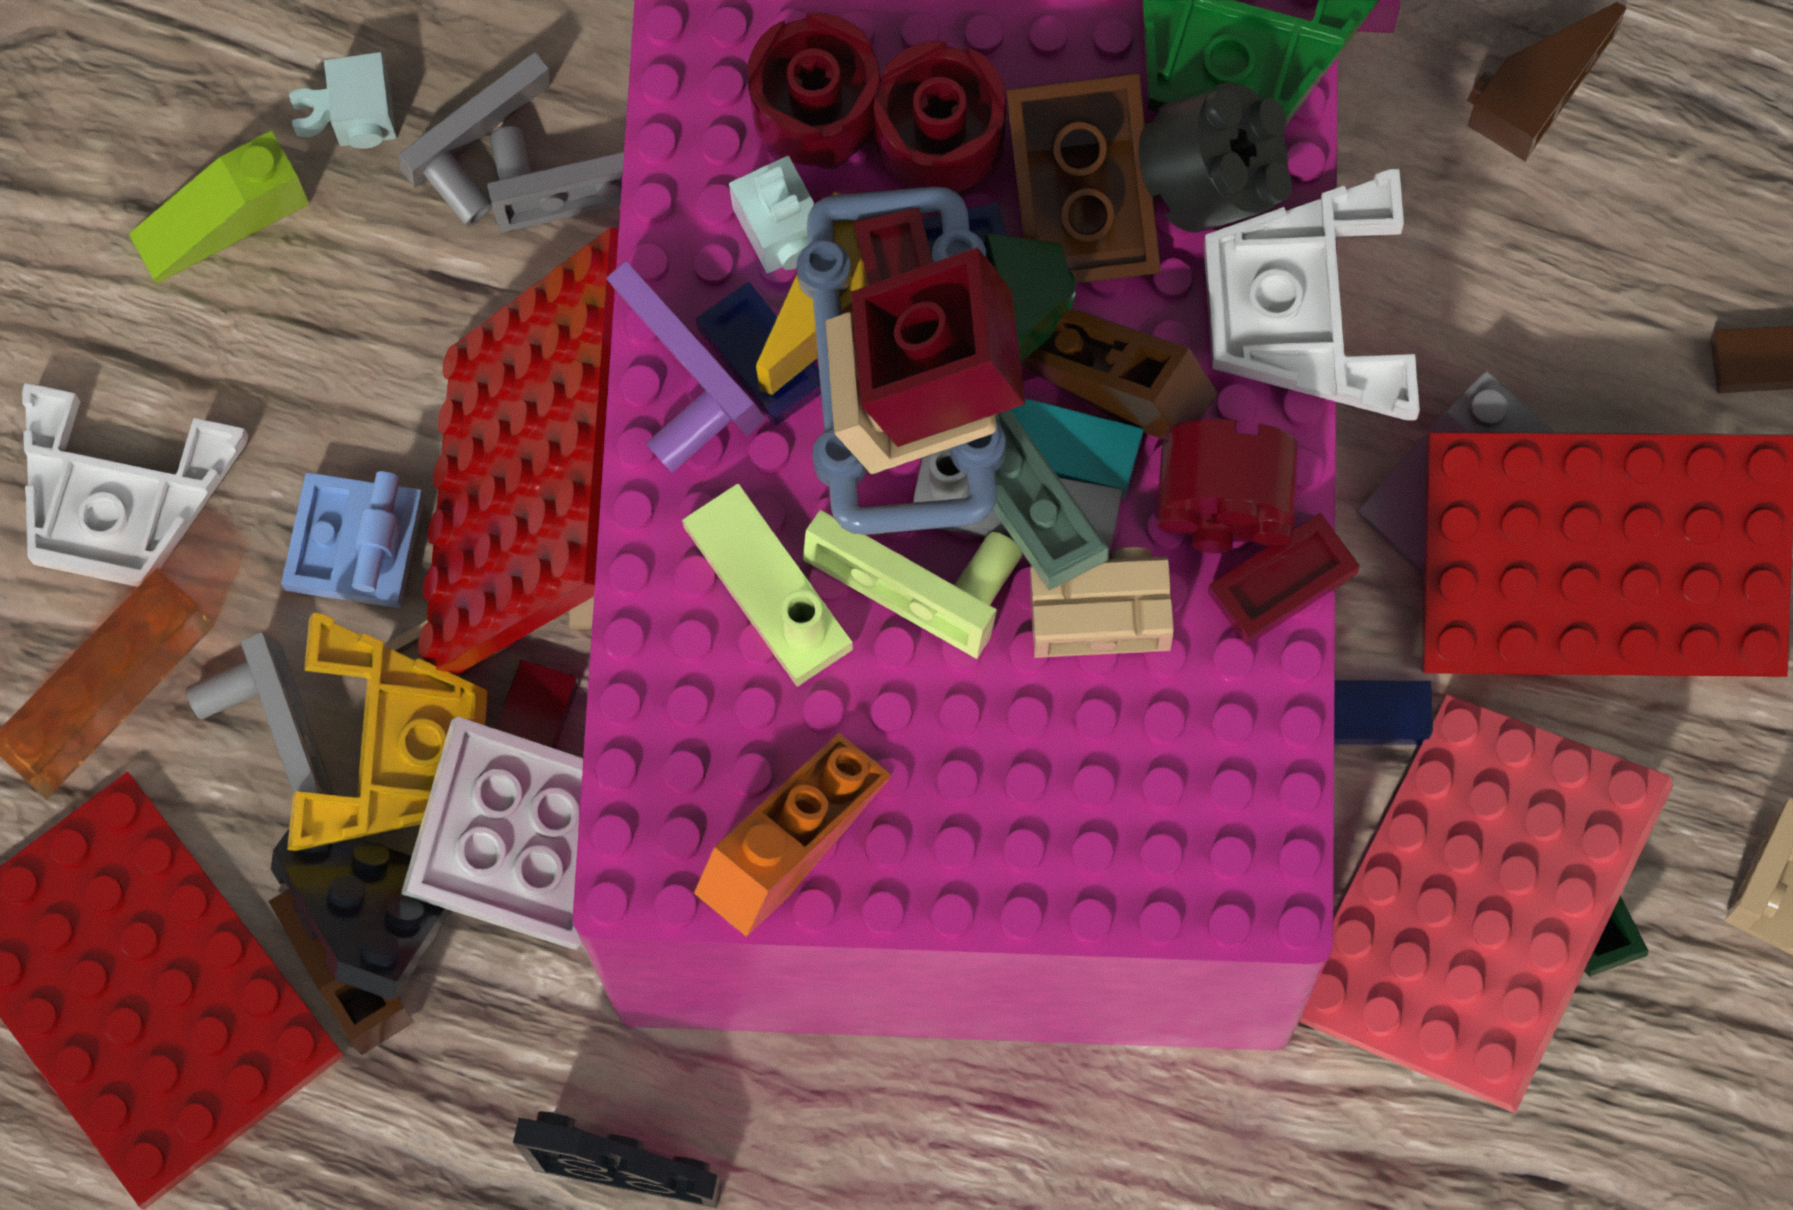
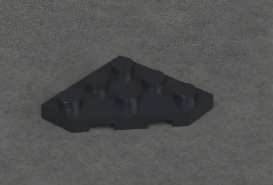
[270,829,452,1001]
[513,1111,722,1209]

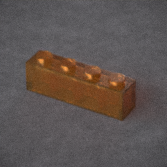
[0,568,214,800]

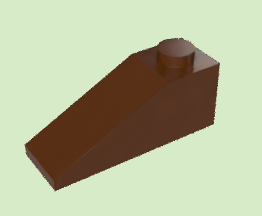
[1467,2,1627,162]
[1021,308,1218,440]

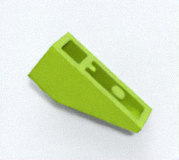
[128,130,309,284]

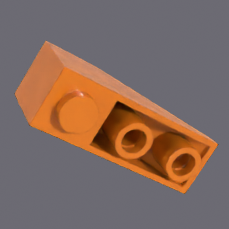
[694,733,891,937]

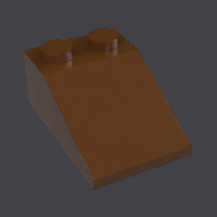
[1006,72,1161,283]

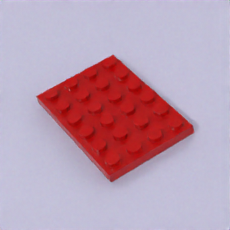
[1421,431,1793,677]
[0,771,345,1210]

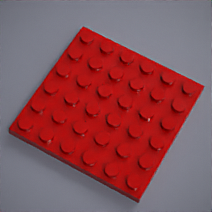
[418,227,619,675]

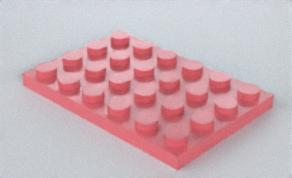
[1299,695,1673,1113]

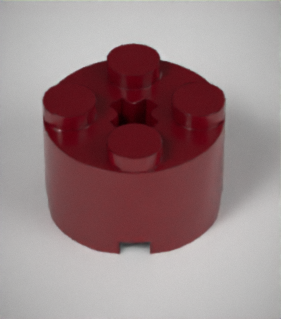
[748,12,880,169]
[873,41,1006,192]
[1157,419,1298,553]

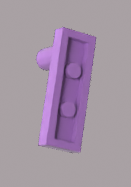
[606,261,766,473]

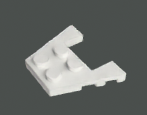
[1204,169,1420,420]
[22,383,249,589]

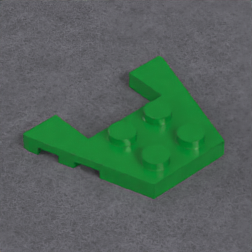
[1142,0,1379,126]

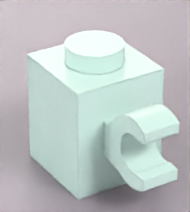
[289,52,397,149]
[729,155,814,274]

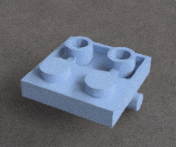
[281,471,425,609]

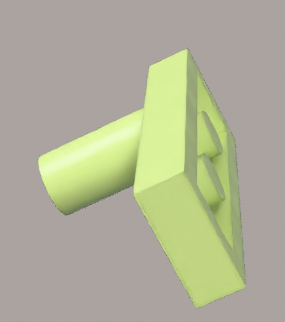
[682,484,853,687]
[803,510,1023,659]

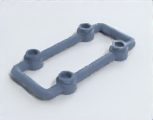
[796,186,1006,535]

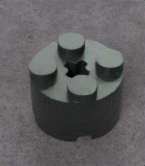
[1139,83,1292,233]

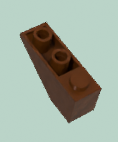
[268,889,414,1055]

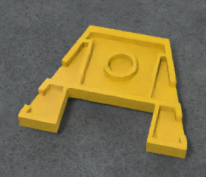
[287,612,488,851]

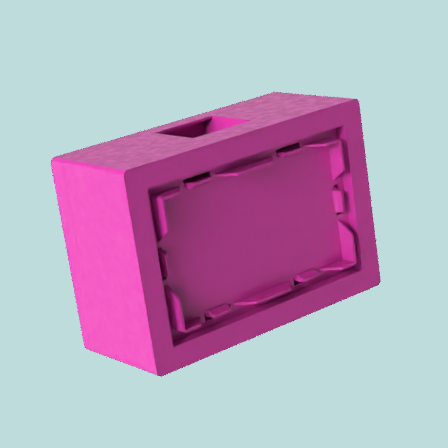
[572,0,1338,1051]

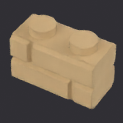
[1030,547,1173,658]

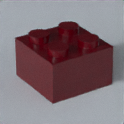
[851,247,1025,447]

